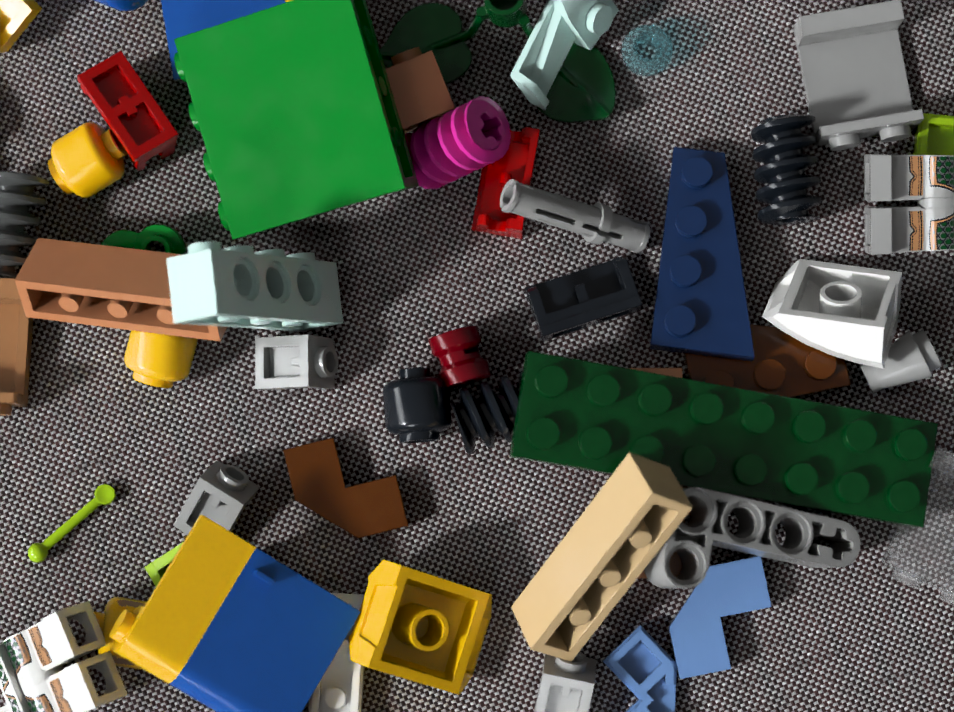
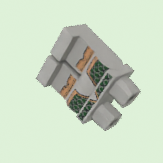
[864,154,954,255]

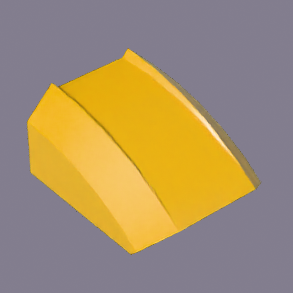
[349,560,492,695]

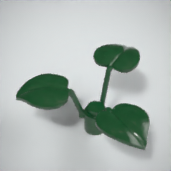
[380,0,616,123]

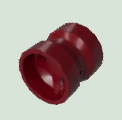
[428,326,491,389]

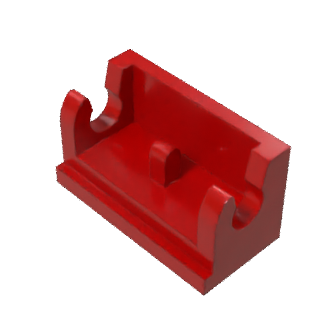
[77,51,178,171]
[472,127,540,239]

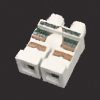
[0,601,128,712]

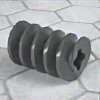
[0,170,50,278]

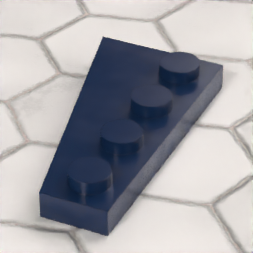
[650,147,755,362]

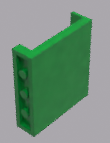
[174,0,419,240]

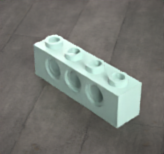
[167,241,343,332]

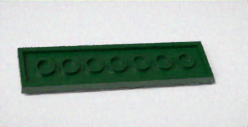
[509,351,938,528]

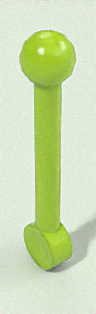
[28,484,116,563]

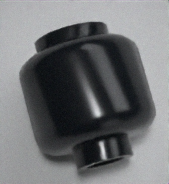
[383,367,451,443]

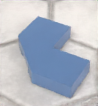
[668,556,772,679]
[602,625,677,712]

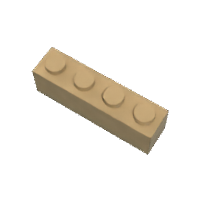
[511,452,693,662]

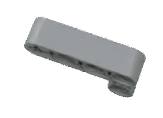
[644,487,861,589]

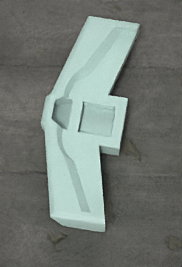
[510,0,619,110]

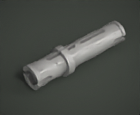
[499,179,650,253]

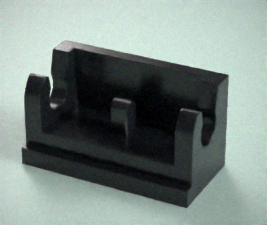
[525,256,642,342]

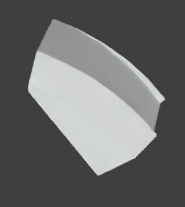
[762,259,902,369]

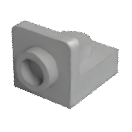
[255,334,338,390]
[173,461,259,535]
[534,652,597,712]

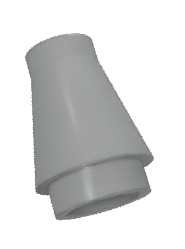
[860,329,942,394]

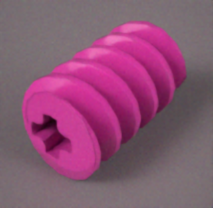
[405,96,511,189]

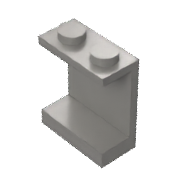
[793,0,924,151]

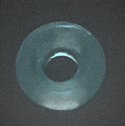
[622,25,673,76]

